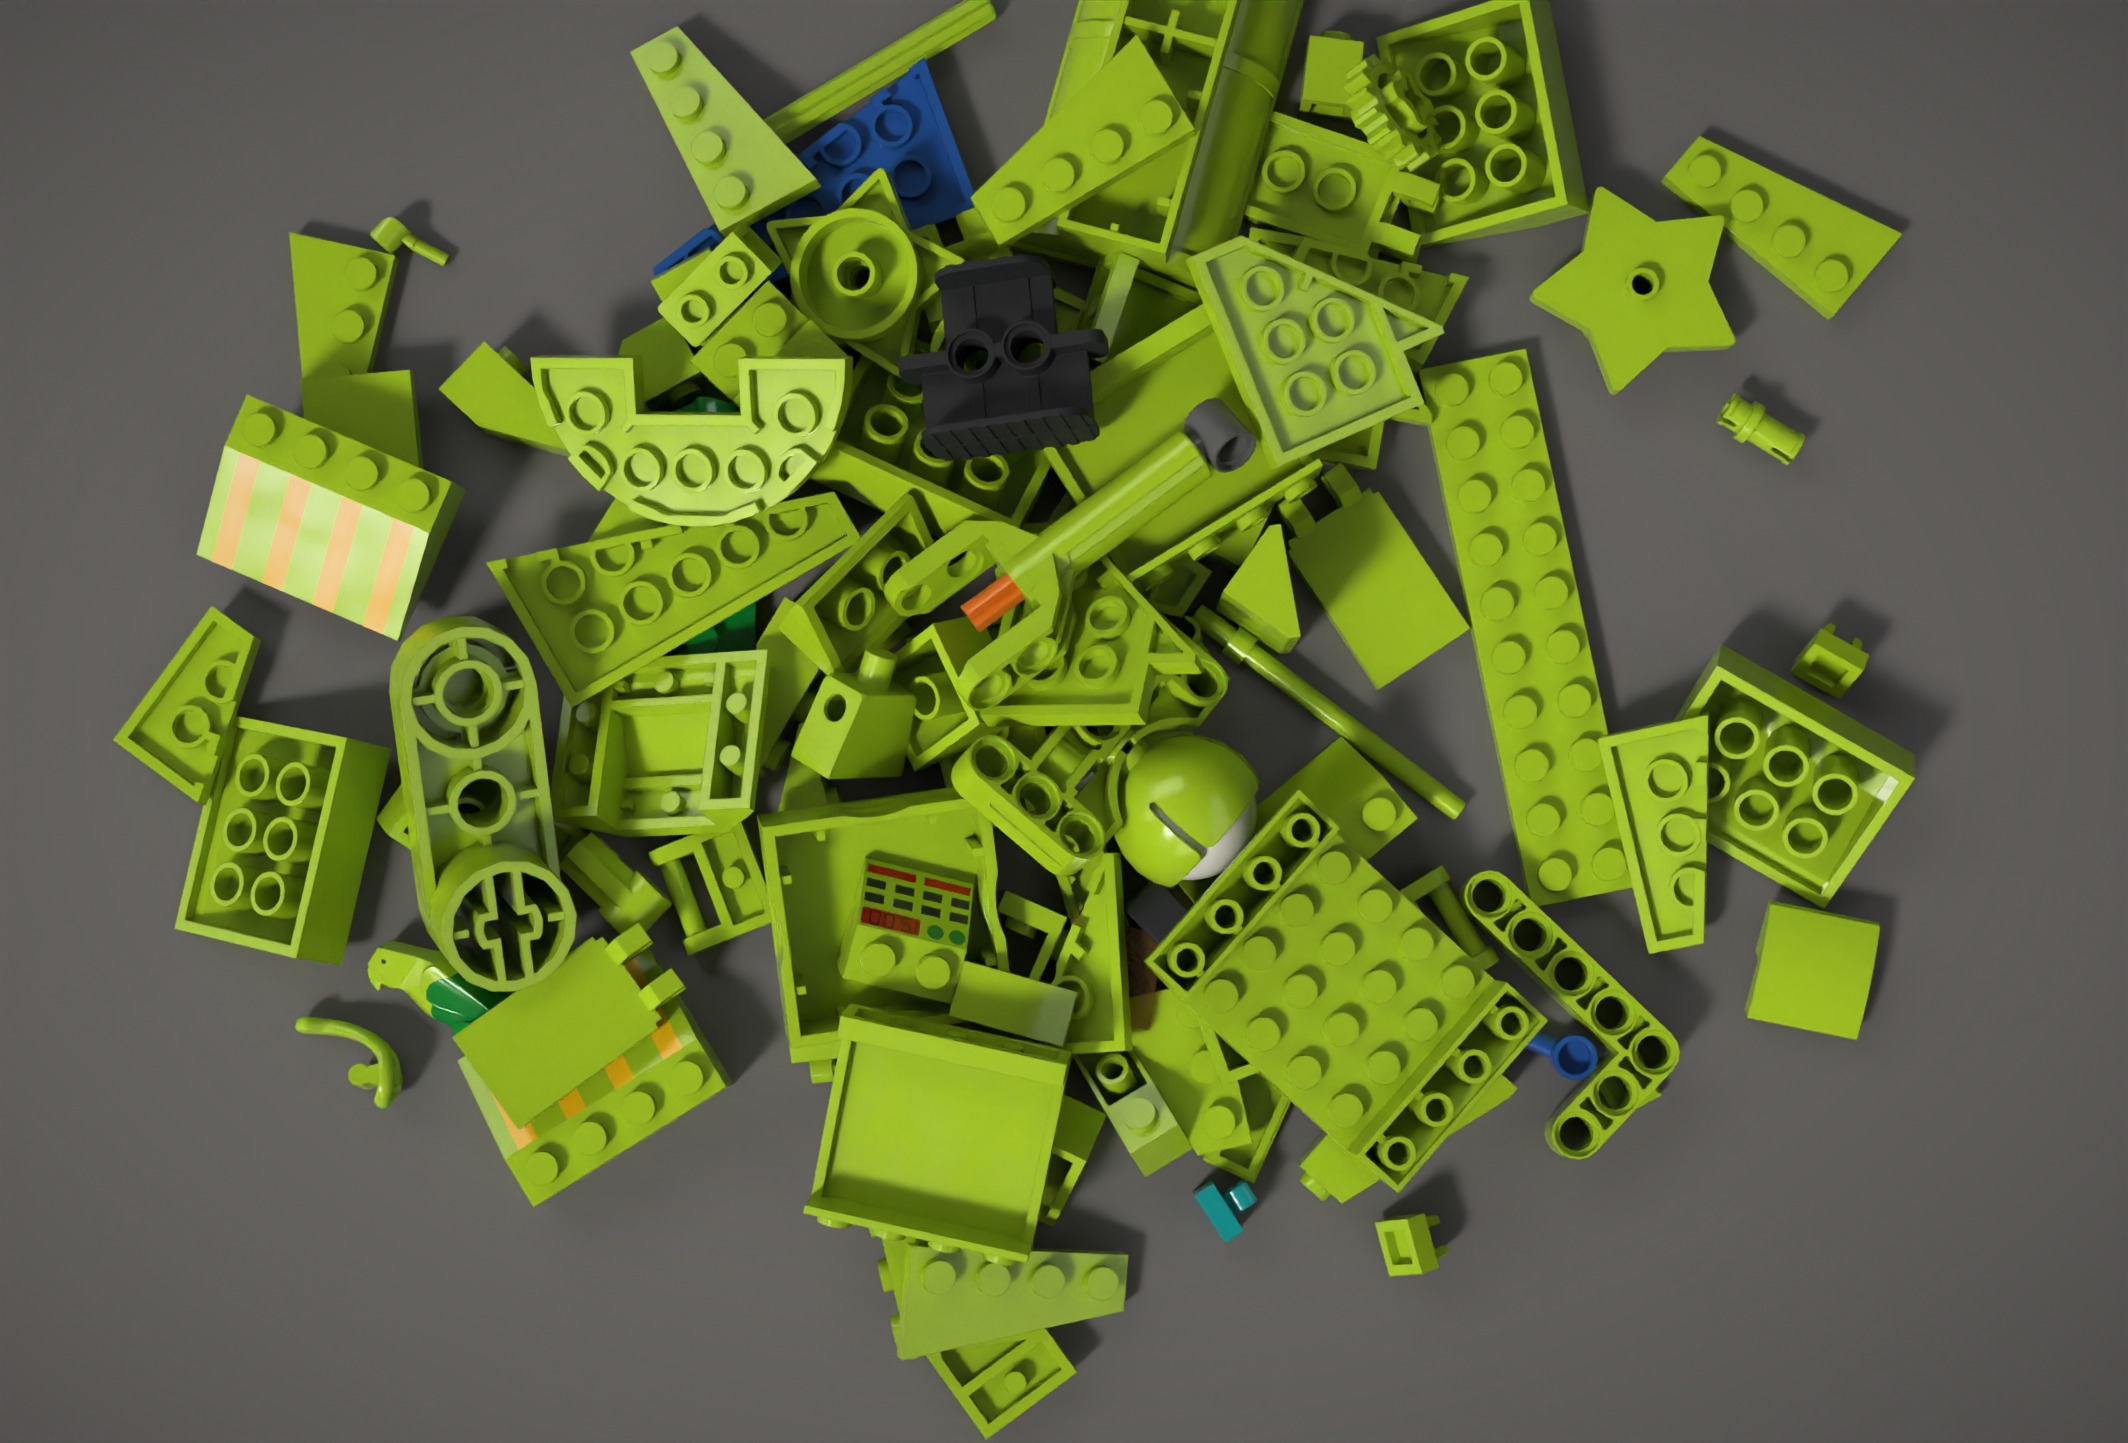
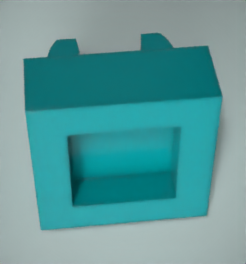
[1193,1179,1258,1243]

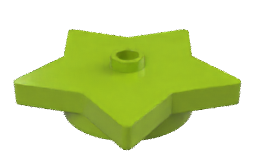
[766,168,967,378]
[1529,186,1736,395]

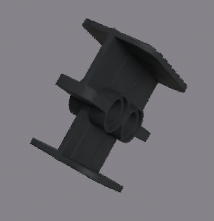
[898,254,1109,461]

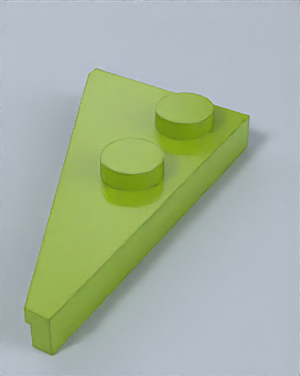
[1026,853,1133,1054]

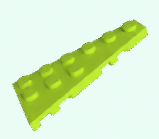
[486,491,861,708]

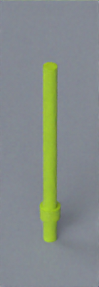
[1192,604,1467,821]

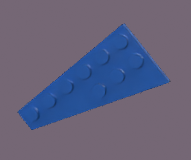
[652,57,974,297]

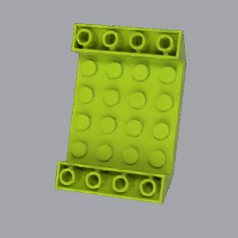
[1144,789,1548,1193]

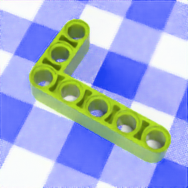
[1458,870,1680,1160]

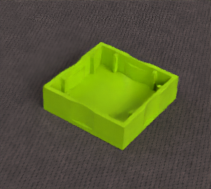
[757,787,1010,1049]

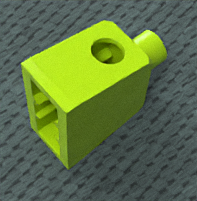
[791,647,917,779]

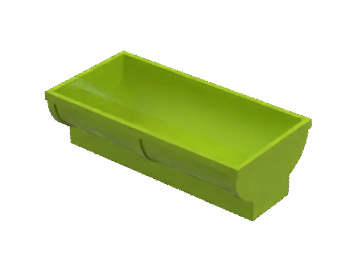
[1009,0,1305,293]

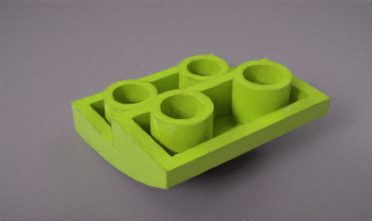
[1744,900,1880,1040]

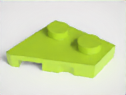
[926,1328,1077,1440]

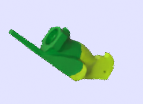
[367,940,510,1047]

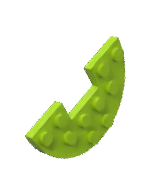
[530,355,853,527]

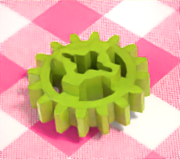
[1343,54,1442,172]

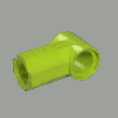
[559,832,673,934]

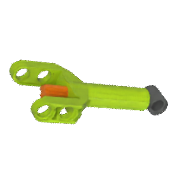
[884,398,1256,711]

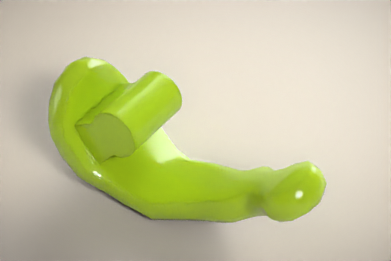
[295,1017,403,1109]

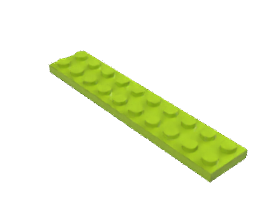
[1416,349,1633,906]

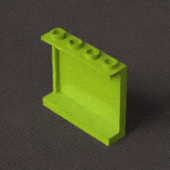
[1042,304,1323,591]
[803,1003,1073,1266]

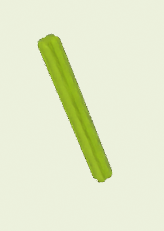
[763,0,996,145]

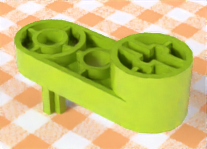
[389,616,577,992]

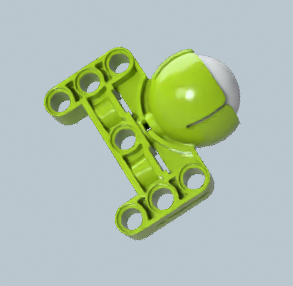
[951,605,1261,888]

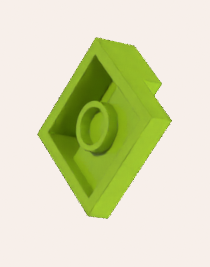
[689,280,848,409]

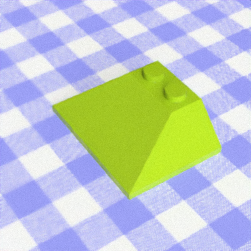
[550,649,772,837]

